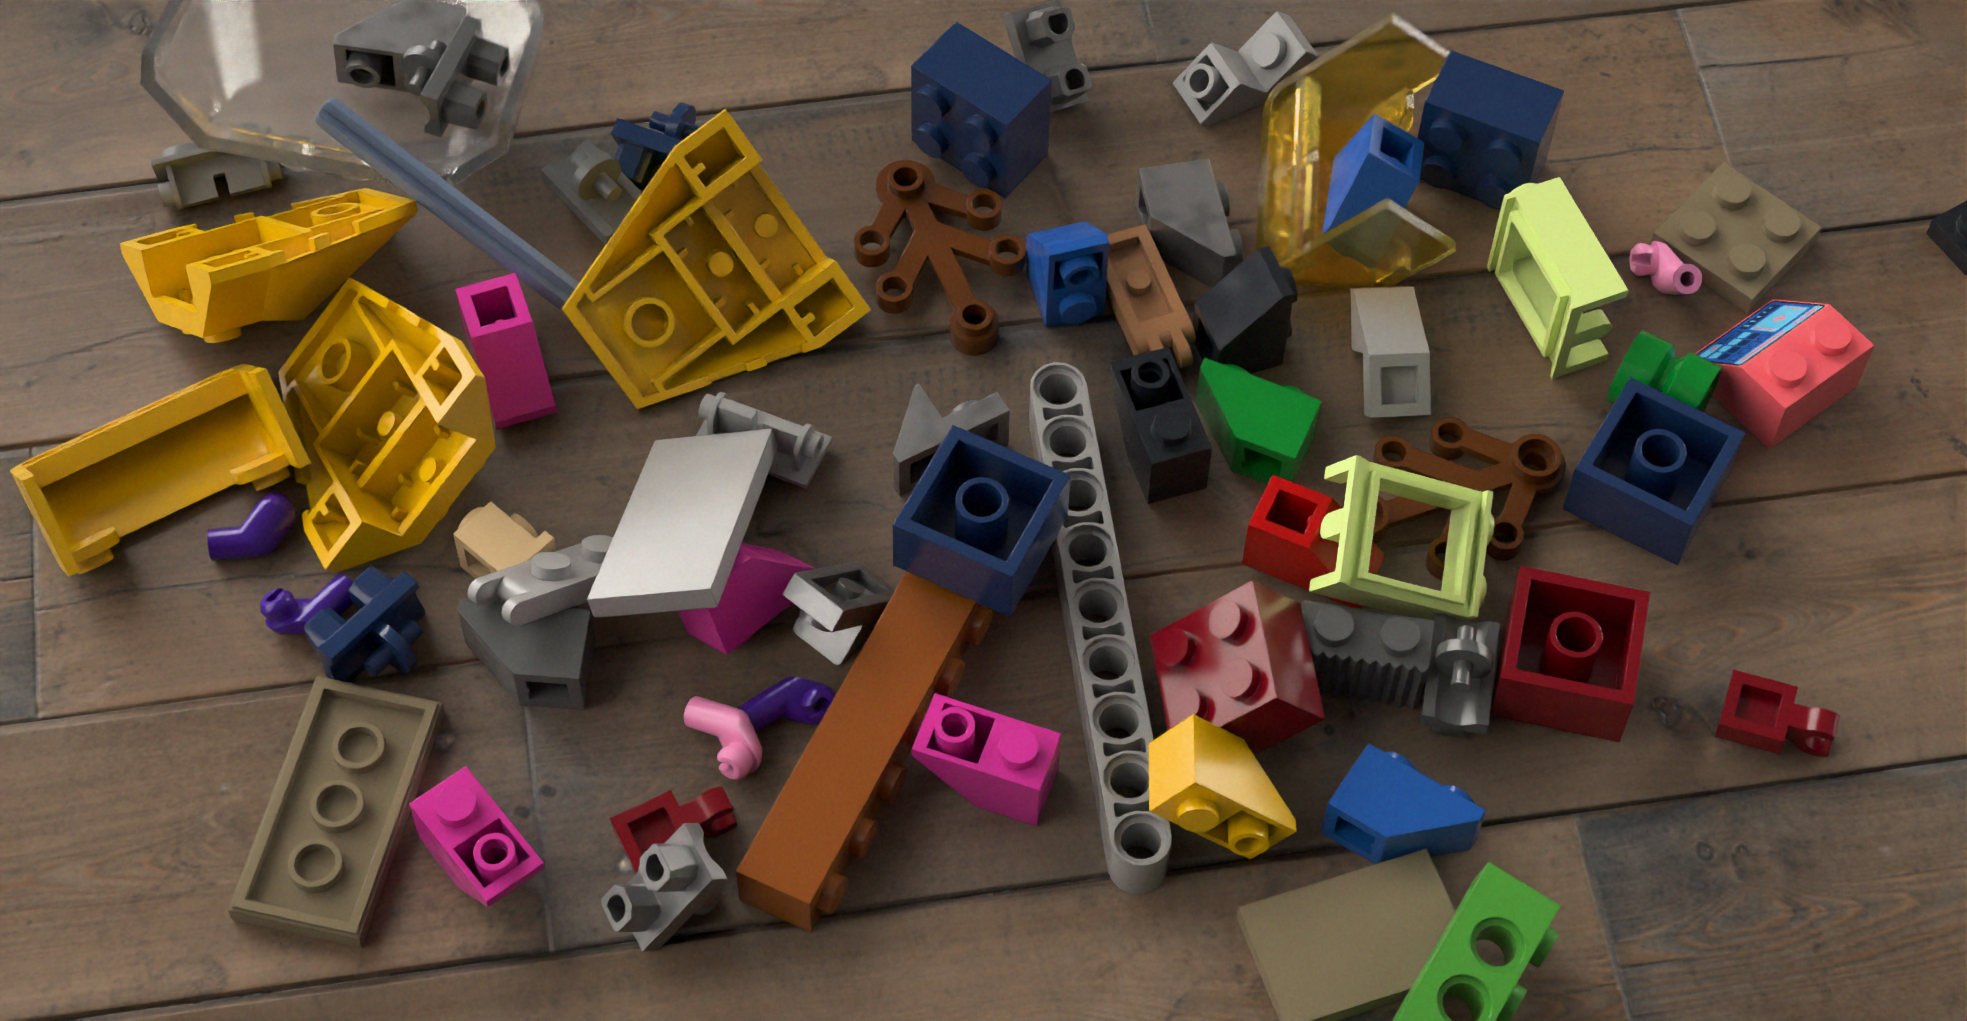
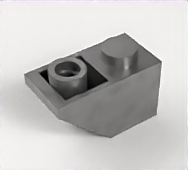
[333,0,466,92]
[1135,158,1243,288]

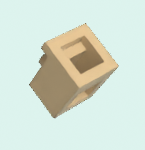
[453,501,557,579]

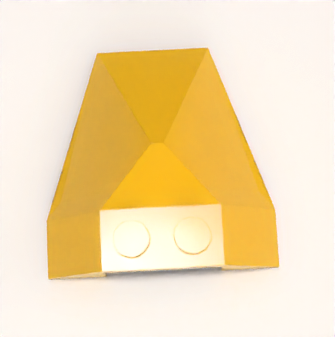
[561,109,871,409]
[120,188,418,343]
[278,277,496,573]

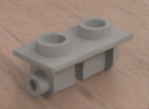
[150,128,283,210]
[696,392,832,489]

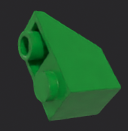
[1196,358,1322,485]

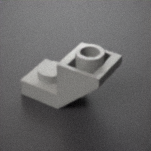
[1173,11,1319,126]
[1350,286,1431,418]

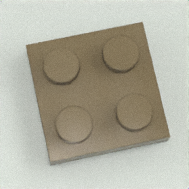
[1650,162,1822,313]

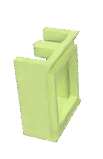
[1487,177,1628,379]
[1309,455,1494,621]

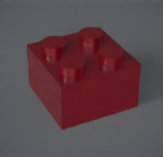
[1490,565,1651,742]
[1150,580,1325,755]

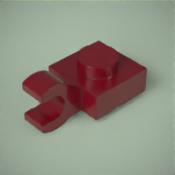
[1715,669,1840,757]
[609,786,737,874]

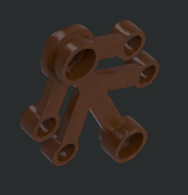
[854,160,1026,356]
[1340,417,1566,580]

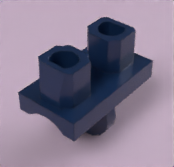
[611,102,700,190]
[304,566,426,683]

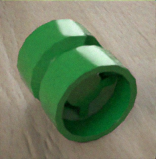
[1606,329,1723,412]

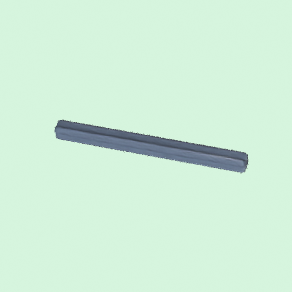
[315,98,580,314]

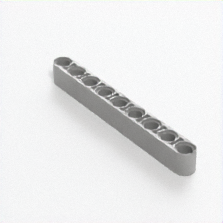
[1029,362,1172,895]

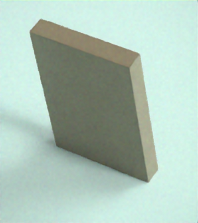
[1236,848,1455,1021]

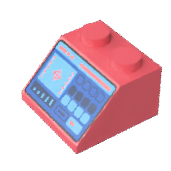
[1695,299,1875,450]

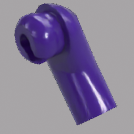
[207,492,296,561]
[260,573,353,635]
[738,676,836,733]

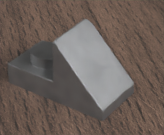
[893,383,1010,496]
[782,561,895,665]

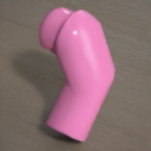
[1629,240,1702,295]
[684,696,763,780]

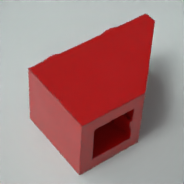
[1242,475,1385,609]

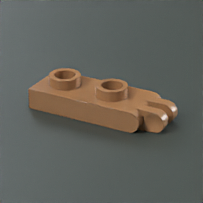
[1106,224,1196,368]

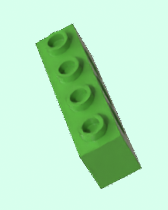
[1392,862,1561,1021]

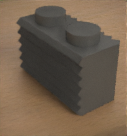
[1302,600,1434,710]

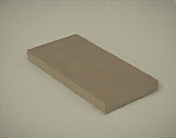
[228,676,445,949]

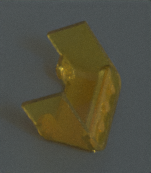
[1256,13,1456,289]

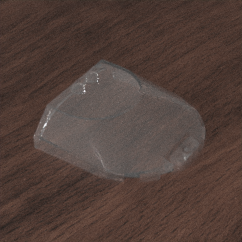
[140,0,544,186]

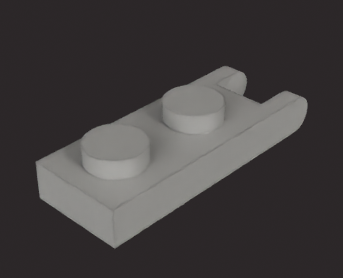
[468,535,613,626]

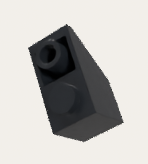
[1193,246,1298,374]
[1109,347,1212,504]

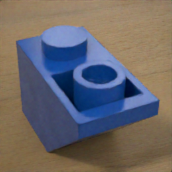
[1322,114,1425,264]
[1025,221,1110,327]
[1321,743,1486,864]

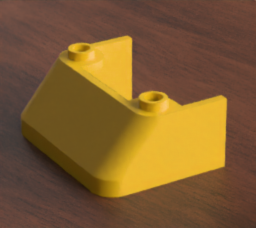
[10,364,311,577]

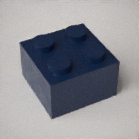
[911,21,1052,199]
[1418,50,1564,209]
[1563,377,1746,566]
[892,425,1071,617]

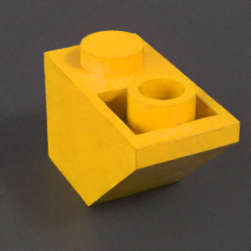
[1148,714,1297,859]

